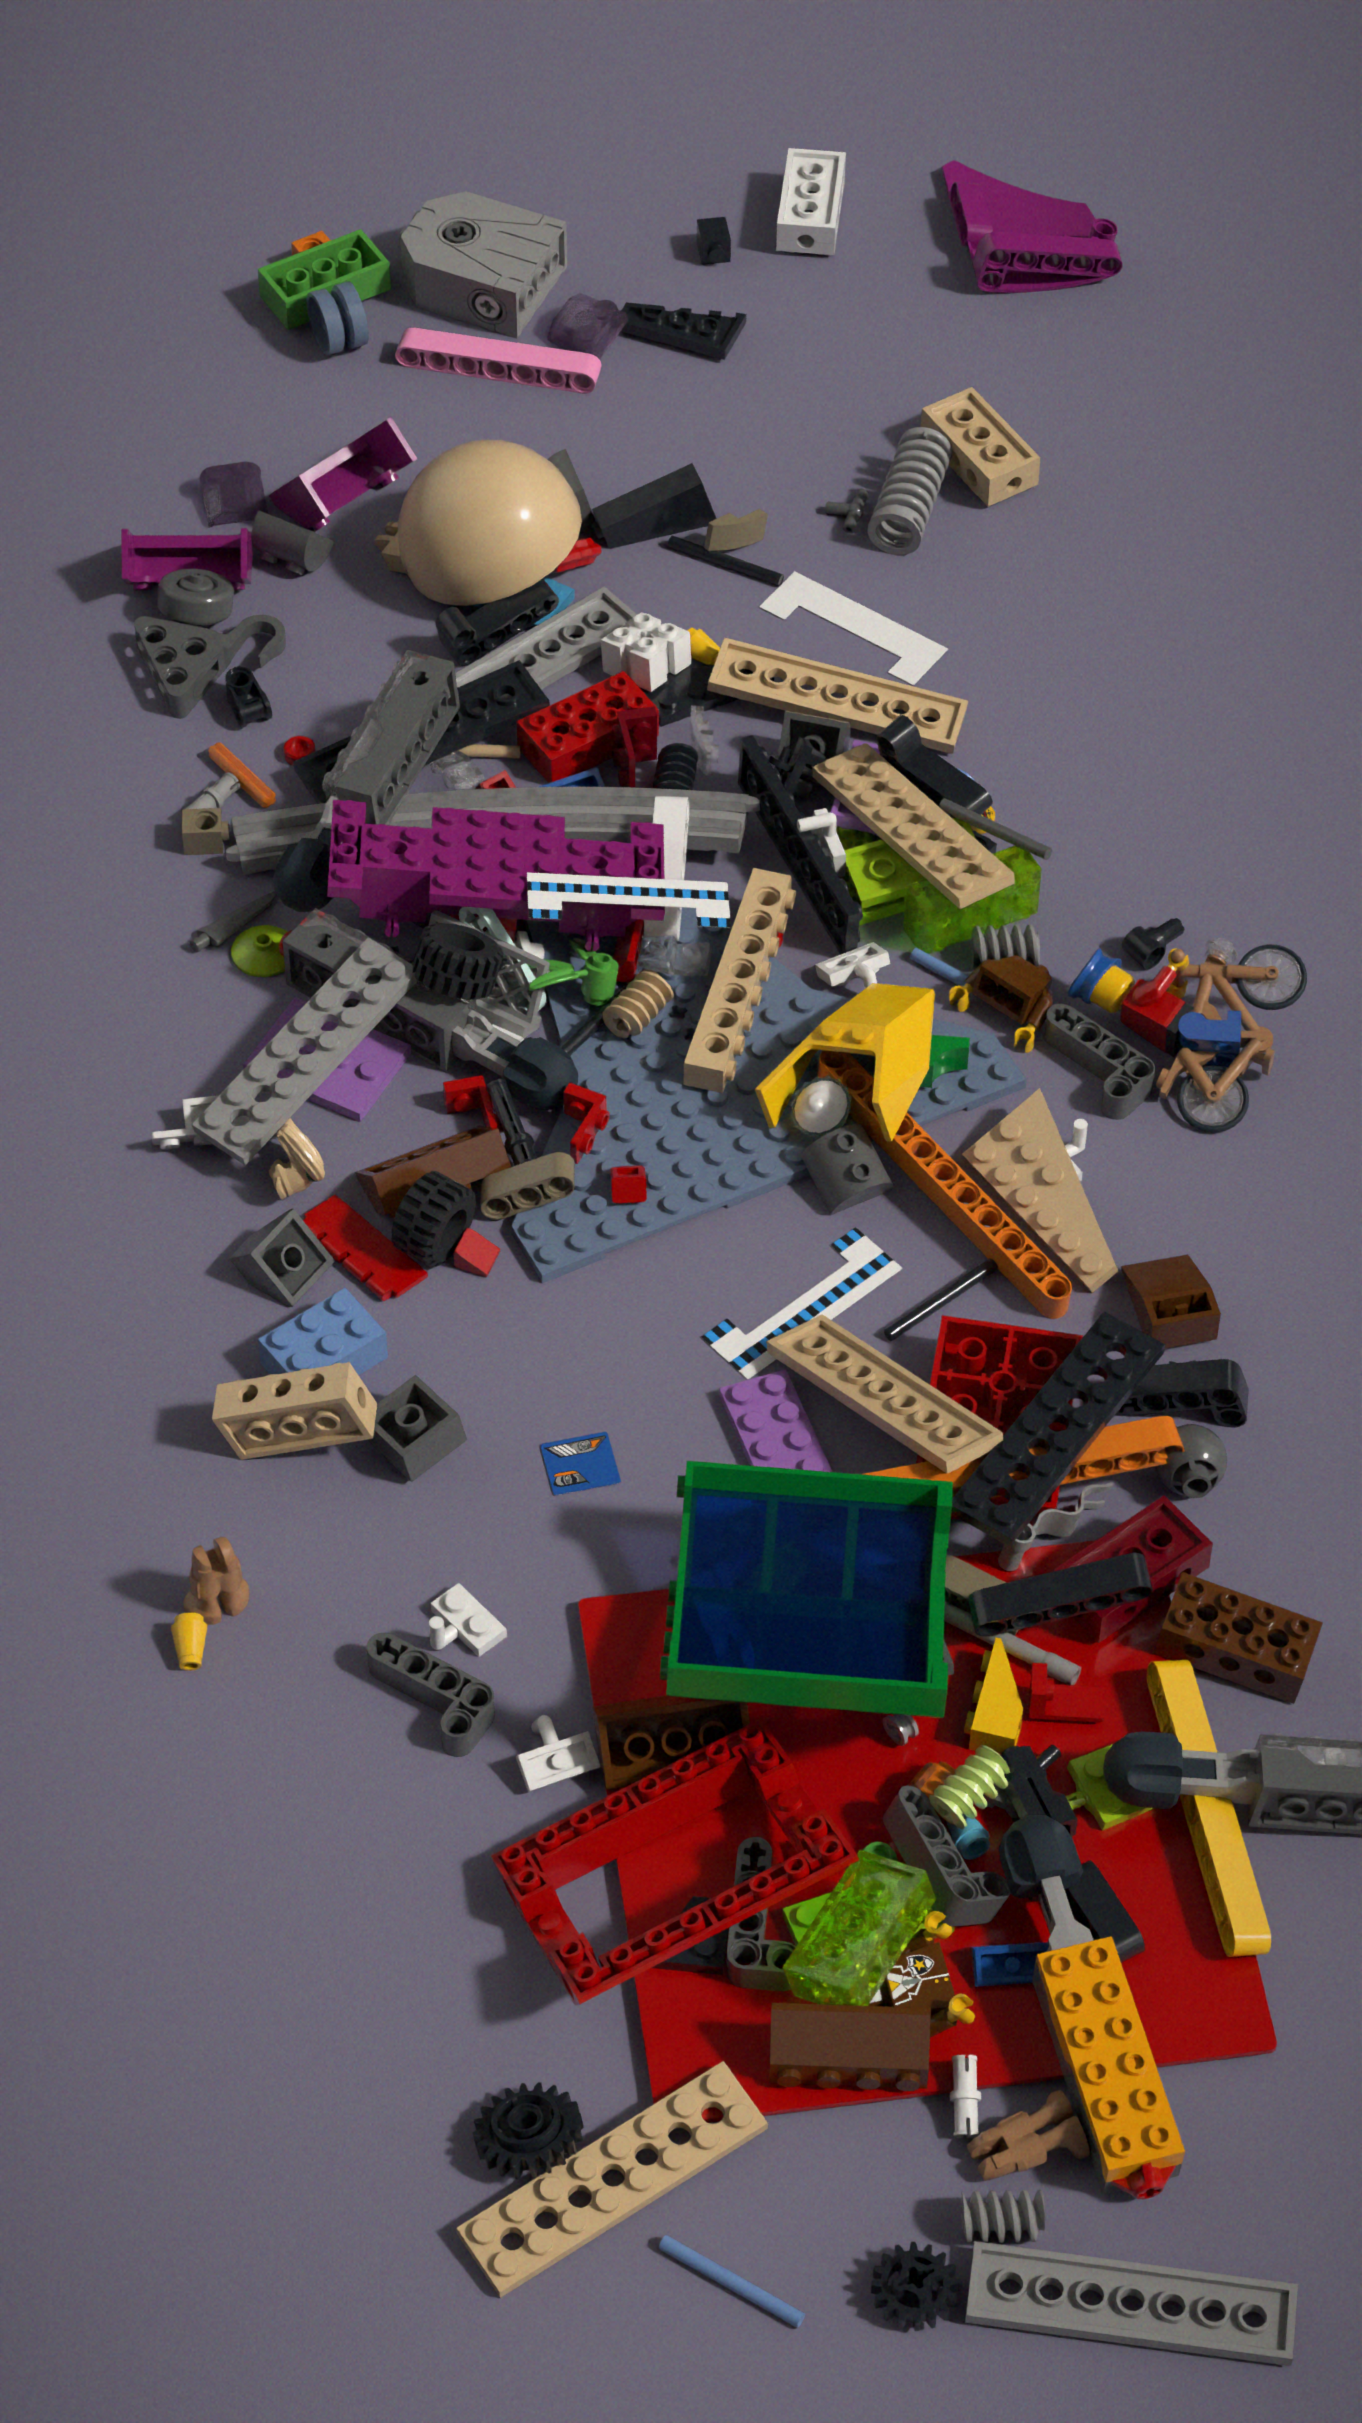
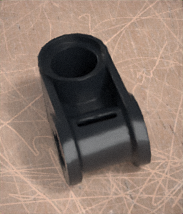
[225,666,272,728]

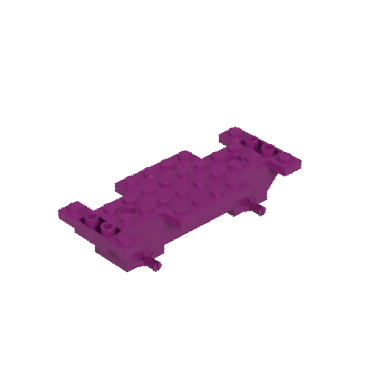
[327,800,665,951]

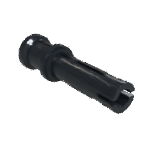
[486,1079,537,1166]

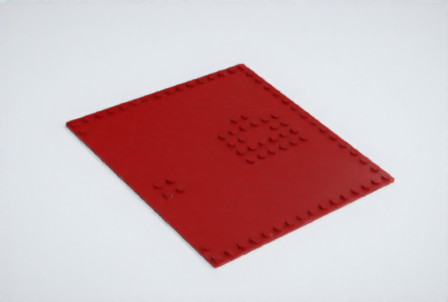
[578,1540,1277,2123]

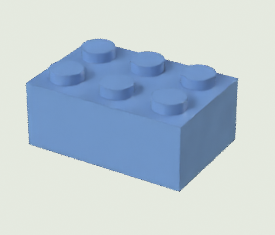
[258,1288,388,1375]

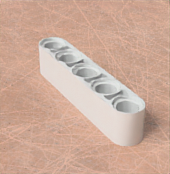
[644,796,690,942]

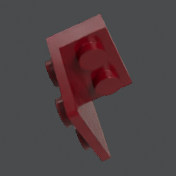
[612,706,657,788]

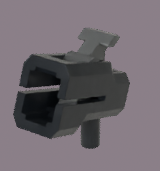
[983,1745,1078,1837]

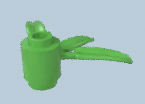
[527,938,618,1005]

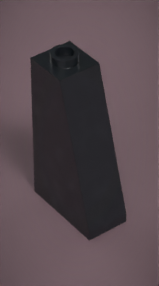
[591,463,717,549]

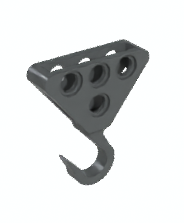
[134,615,286,719]

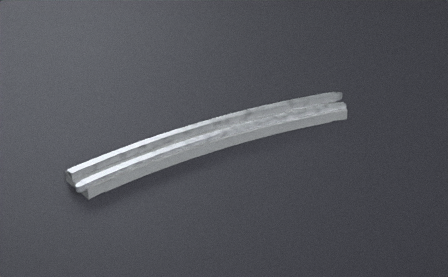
[226,787,760,875]

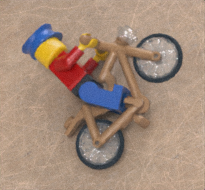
[1068,938,1307,1133]

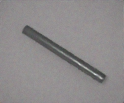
[939,798,1052,860]

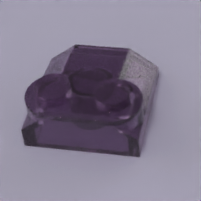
[547,293,629,360]
[199,461,268,528]

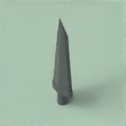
[190,891,276,952]

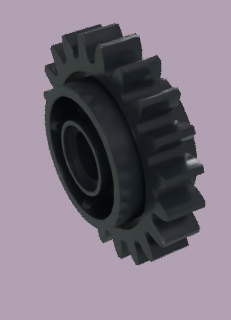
[472,2082,584,2179]

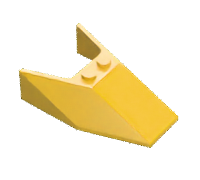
[755,983,935,1142]

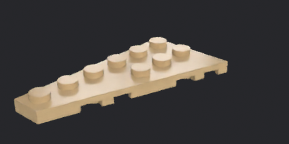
[962,1088,1118,1293]

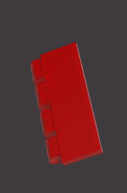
[303,1194,428,1301]

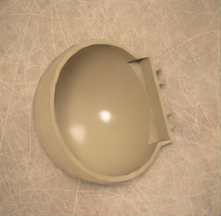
[375,440,582,606]

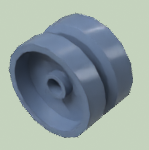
[306,281,369,356]

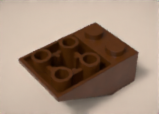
[1121,1254,1221,1348]

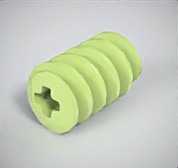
[929,1745,1010,1830]

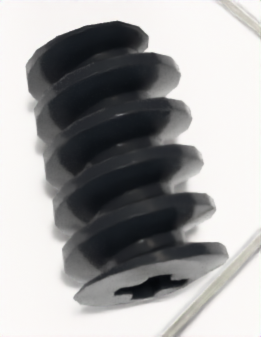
[653,743,699,790]

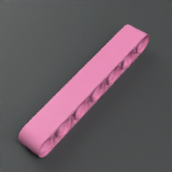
[395,328,602,393]

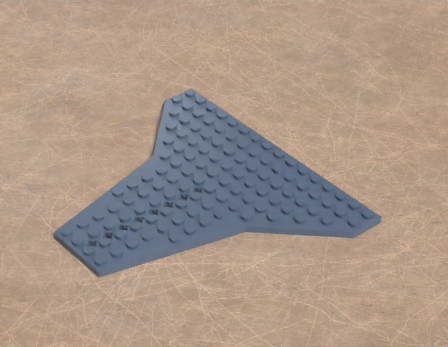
[511,907,1027,1284]

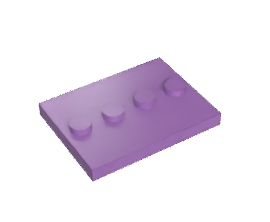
[243,997,411,1122]

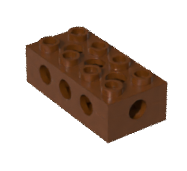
[1154,1572,1323,1704]

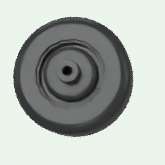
[158,569,234,625]

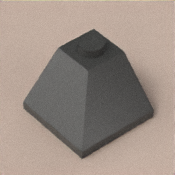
[229,1209,335,1307]

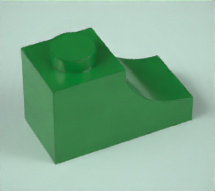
[920,1035,970,1088]

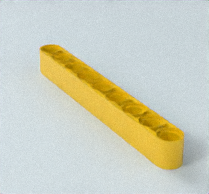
[1147,1660,1271,1957]

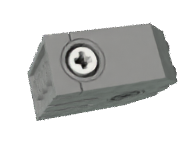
[399,191,567,338]

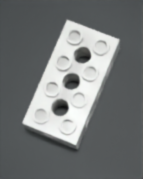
[776,148,846,255]

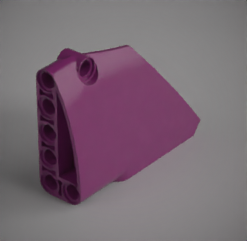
[941,160,1123,293]

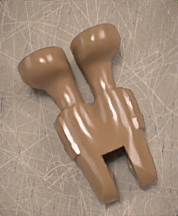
[183,1537,250,1625]
[967,2090,1090,2181]

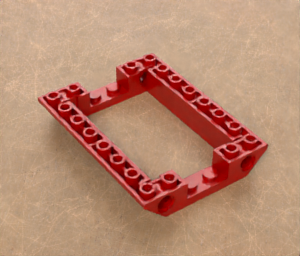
[491,1719,859,2005]

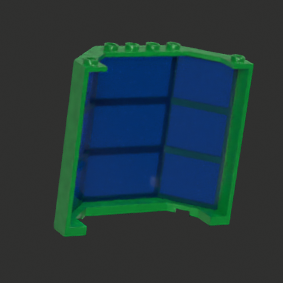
[660,1461,953,1718]

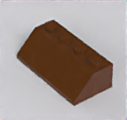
[355,1125,511,1218]
[592,1695,750,1790]
[769,2003,931,2091]

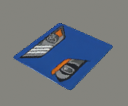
[540,1432,621,1496]

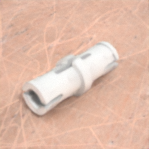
[950,2055,981,2138]

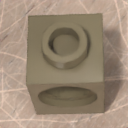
[182,808,229,855]

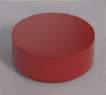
[283,736,316,766]

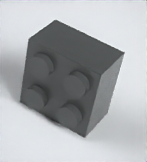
[368,1375,467,1482]

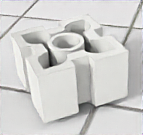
[601,612,692,692]

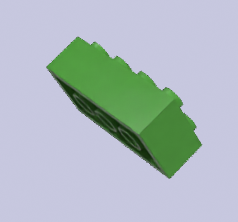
[258,229,391,330]

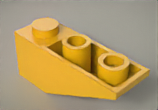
[964,1637,1023,1755]

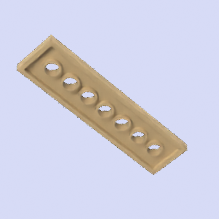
[707,637,968,754]
[812,743,1015,909]
[767,1314,1003,1473]
[456,2061,768,2298]

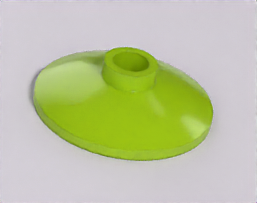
[231,925,287,977]

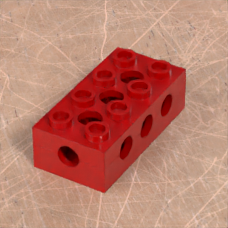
[517,671,659,783]

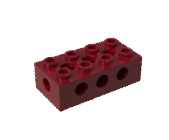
[1053,1495,1213,1643]

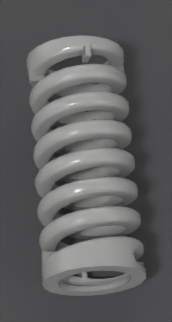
[868,427,953,555]

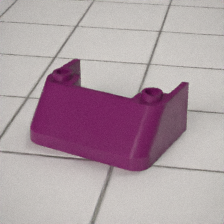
[269,417,417,532]
[121,528,253,591]

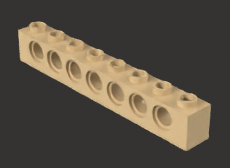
[684,868,796,1093]

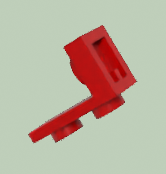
[443,1075,503,1133]
[563,1082,610,1164]
[1029,1662,1105,1722]

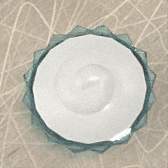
[789,1075,852,1138]

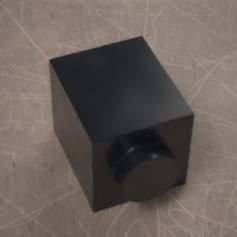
[696,217,731,265]

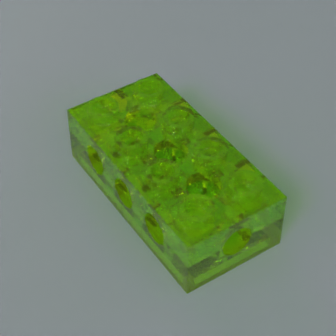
[903,846,1042,954]
[782,1850,936,2006]

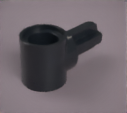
[1122,918,1185,969]

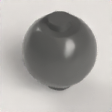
[1155,1424,1227,1498]

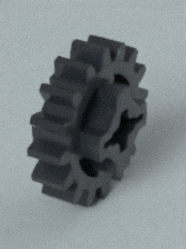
[871,2242,960,2331]

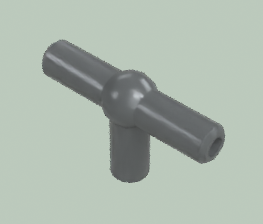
[825,488,868,533]

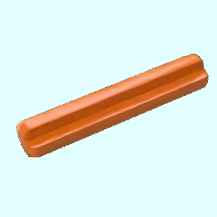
[208,742,276,808]

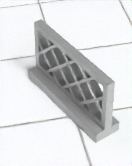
[413,910,550,1038]

